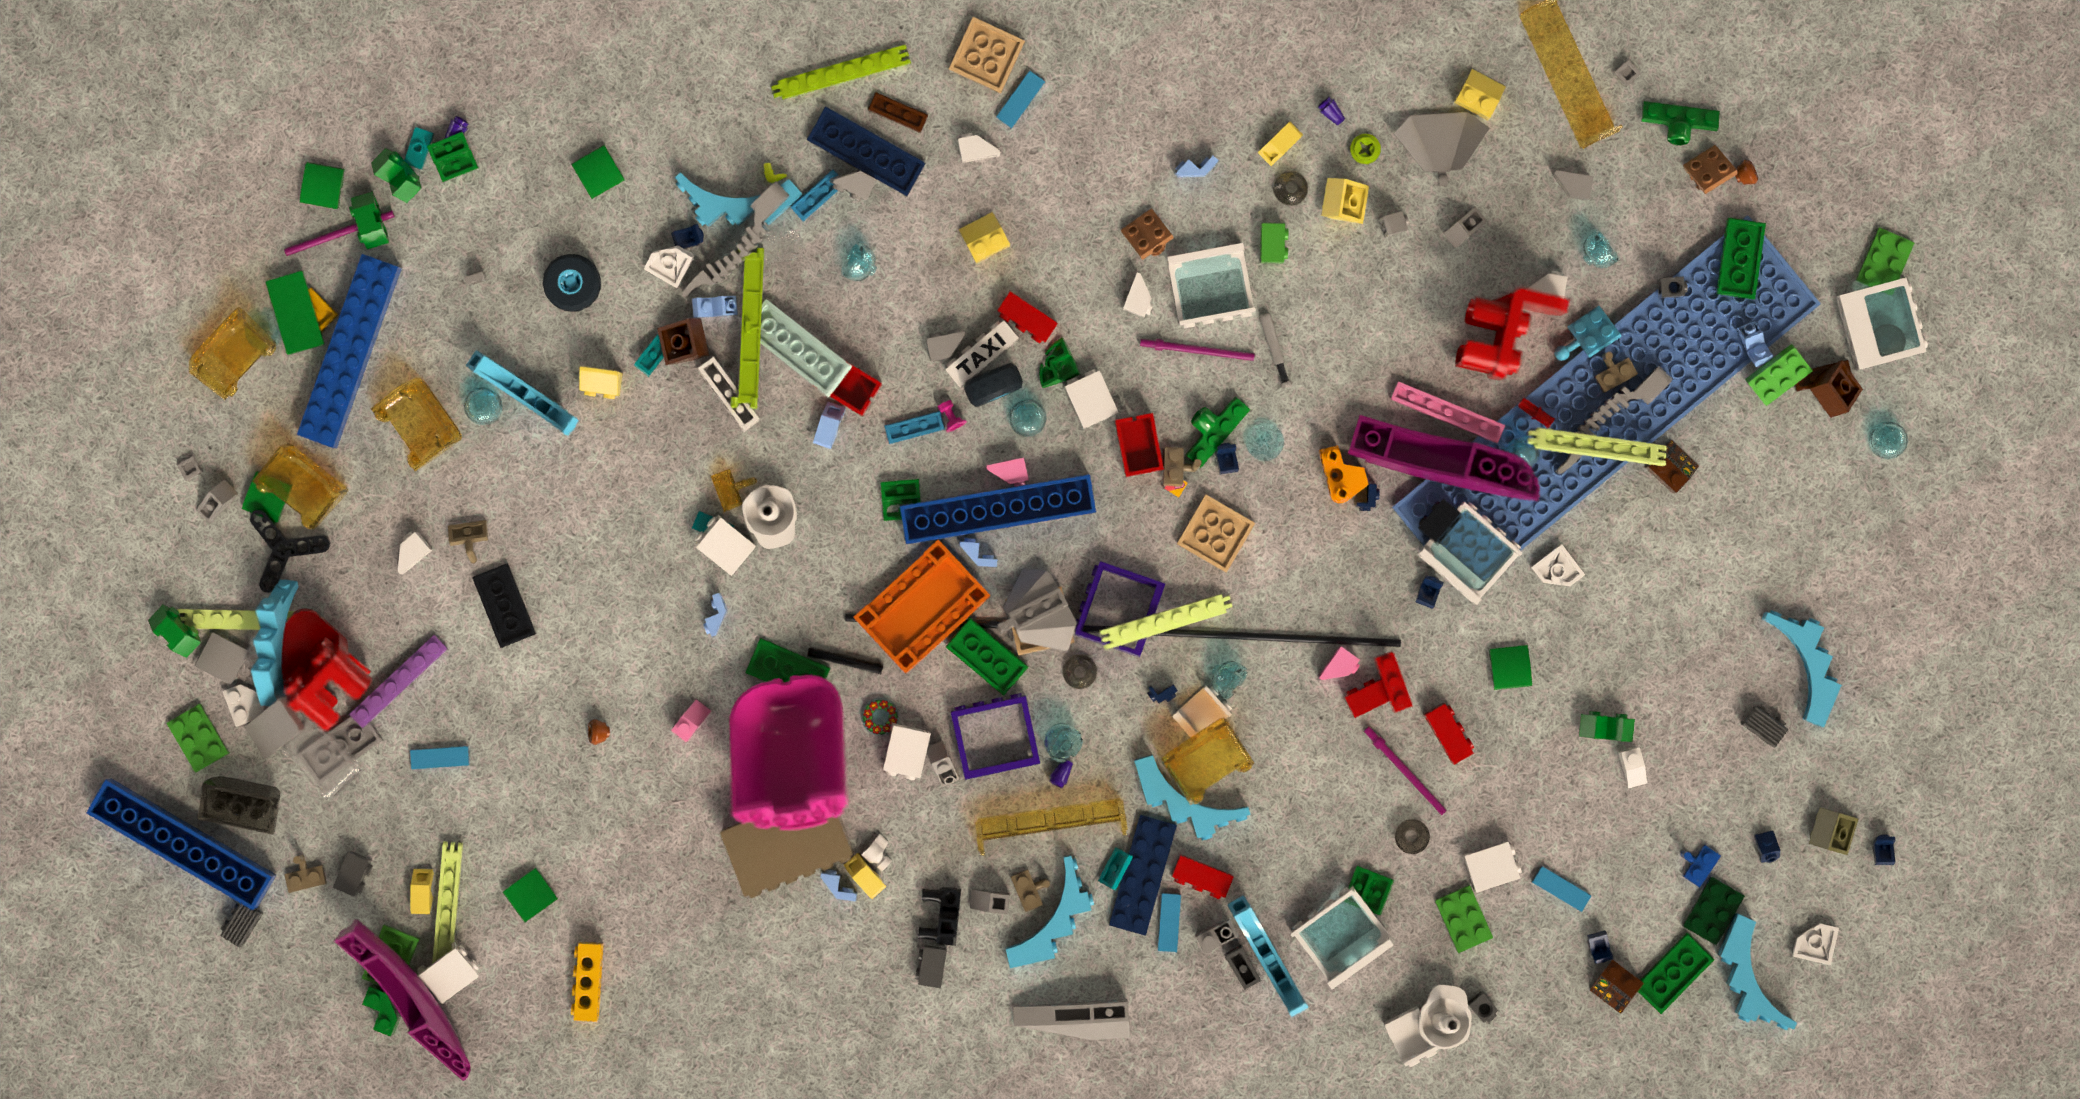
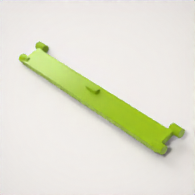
[730,248,764,409]

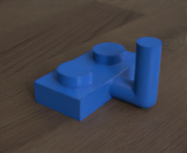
[1681,845,1721,888]

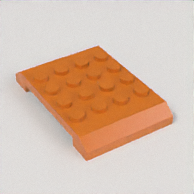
[853,539,991,674]

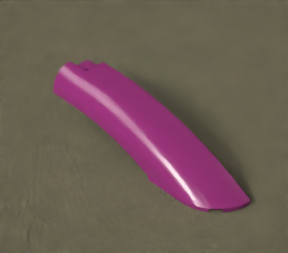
[1348,415,1540,501]
[334,919,471,1081]

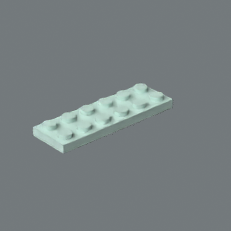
[760,299,852,397]

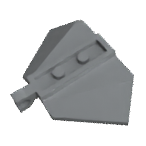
[1394,112,1490,186]
[997,568,1077,652]

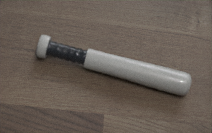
[1260,313,1292,388]

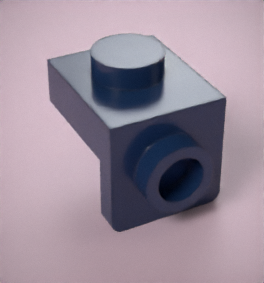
[671,224,704,249]
[1215,443,1239,474]
[1355,484,1380,511]
[1415,576,1444,609]
[1147,684,1178,703]
[1755,830,1781,863]
[1873,834,1896,865]
[1587,930,1614,964]

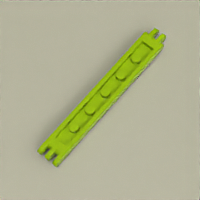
[771,45,911,100]

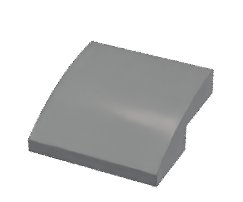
[194,631,249,684]

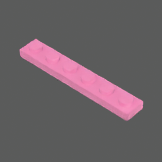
[1391,381,1505,444]

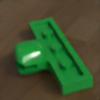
[1641,101,1720,146]
[1185,397,1250,468]

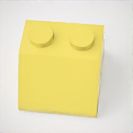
[1454,69,1506,121]
[1321,178,1369,224]
[959,212,1010,264]
[579,366,623,399]

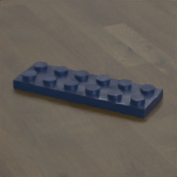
[807,106,926,197]
[1109,814,1177,936]

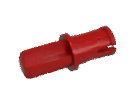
[1518,398,1555,428]

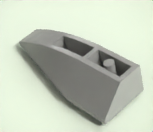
[1013,999,1130,1040]

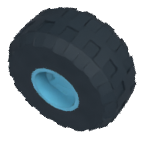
[543,254,601,312]
[964,363,1023,407]

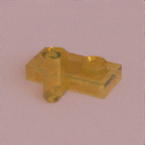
[711,469,757,512]

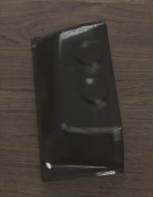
[197,776,280,835]

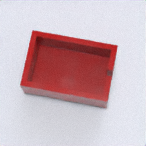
[813,361,883,417]
[1115,413,1164,477]

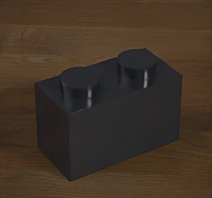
[1418,499,1463,546]

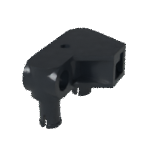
[918,887,961,946]

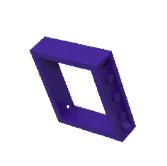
[1075,561,1165,658]
[951,693,1040,780]

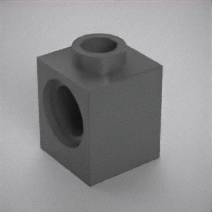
[1657,276,1688,299]
[1468,991,1498,1023]

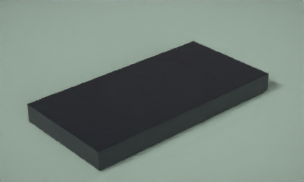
[472,563,537,648]

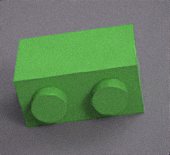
[1260,223,1289,264]

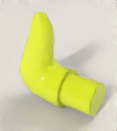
[763,163,787,184]

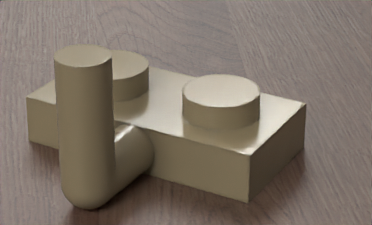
[1594,352,1638,393]
[1163,447,1202,487]
[448,520,489,564]
[284,855,327,893]
[1011,869,1050,912]

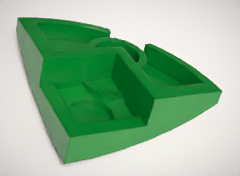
[1039,337,1080,388]

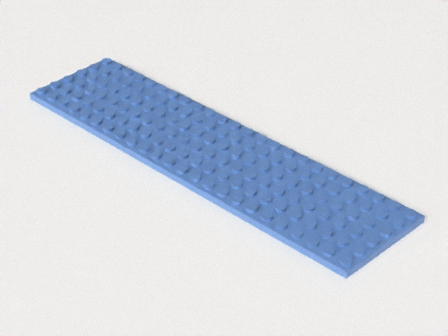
[1392,215,1821,581]

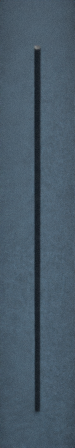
[845,614,1401,647]

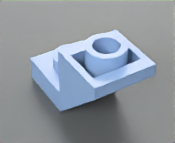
[1175,156,1219,178]
[692,296,738,318]
[1737,321,1773,367]
[813,402,846,449]
[960,538,998,567]
[703,593,727,637]
[820,869,858,902]

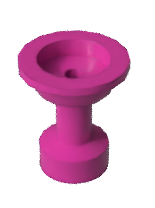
[938,400,967,433]

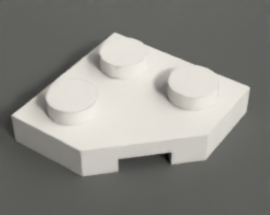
[644,246,694,288]
[1530,544,1585,586]
[222,684,270,727]
[1792,923,1839,965]

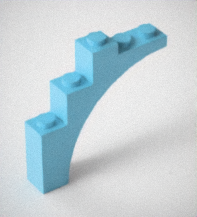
[675,172,803,227]
[465,350,579,436]
[251,580,299,706]
[1762,610,1842,727]
[1134,755,1251,840]
[1006,855,1094,968]
[1227,895,1309,1017]
[1717,913,1797,1030]

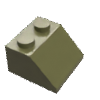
[1809,807,1859,855]

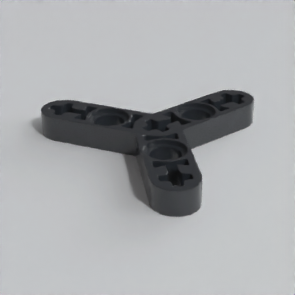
[250,509,331,593]

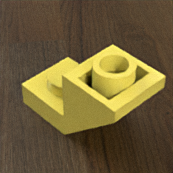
[1258,121,1303,166]
[844,853,886,899]
[410,869,434,914]

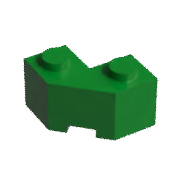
[371,148,422,203]
[349,191,389,250]
[148,604,201,658]
[1579,711,1635,742]
[362,984,401,1037]

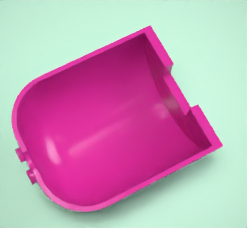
[729,675,848,830]

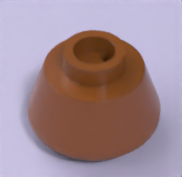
[1735,160,1758,185]
[588,719,610,745]

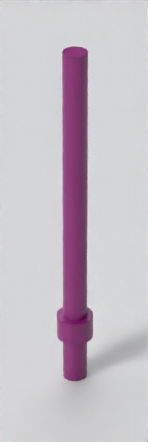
[284,210,395,256]
[1140,339,1255,361]
[1364,726,1447,815]

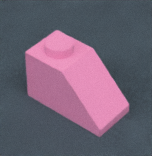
[986,458,1029,487]
[1318,646,1360,680]
[671,699,711,742]

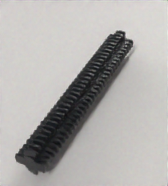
[807,647,883,675]

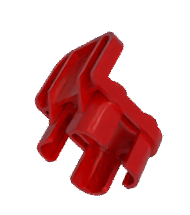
[1455,288,1570,381]
[282,608,372,731]

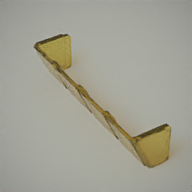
[1519,0,1623,149]
[975,798,1128,856]

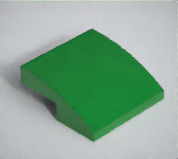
[427,132,479,183]
[571,145,625,199]
[300,162,345,209]
[242,471,293,523]
[880,479,921,521]
[1489,645,1532,690]
[1344,866,1395,916]
[502,868,558,923]

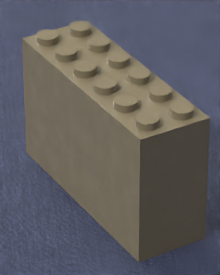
[720,815,855,898]

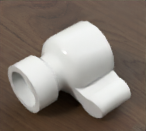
[861,834,892,872]

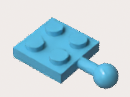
[1554,306,1621,361]

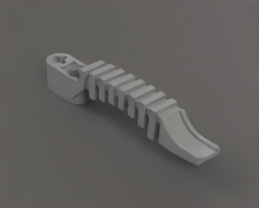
[682,182,790,298]
[1555,366,1673,474]

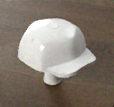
[742,484,797,549]
[1418,985,1471,1050]

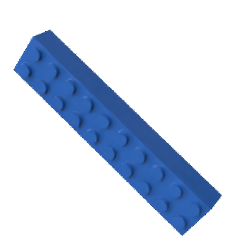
[297,254,402,449]
[900,475,1096,544]
[86,778,277,910]

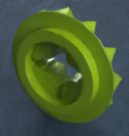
[1350,134,1381,165]

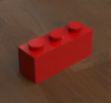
[997,291,1058,344]
[1373,651,1413,713]
[1344,679,1389,718]
[1423,703,1474,765]
[1171,854,1234,899]

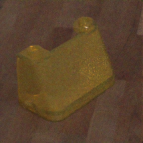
[189,307,276,400]
[371,378,462,471]
[252,443,349,529]
[1161,718,1255,806]

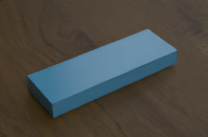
[996,71,1045,129]
[790,169,839,222]
[884,411,945,444]
[410,746,470,769]
[1532,866,1591,912]
[1158,893,1181,952]

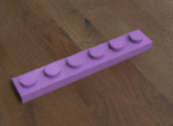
[349,635,448,728]

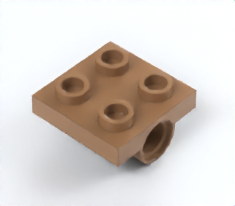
[1683,145,1738,194]
[1120,208,1174,260]

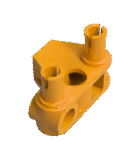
[1319,445,1369,503]

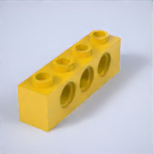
[571,942,603,1022]

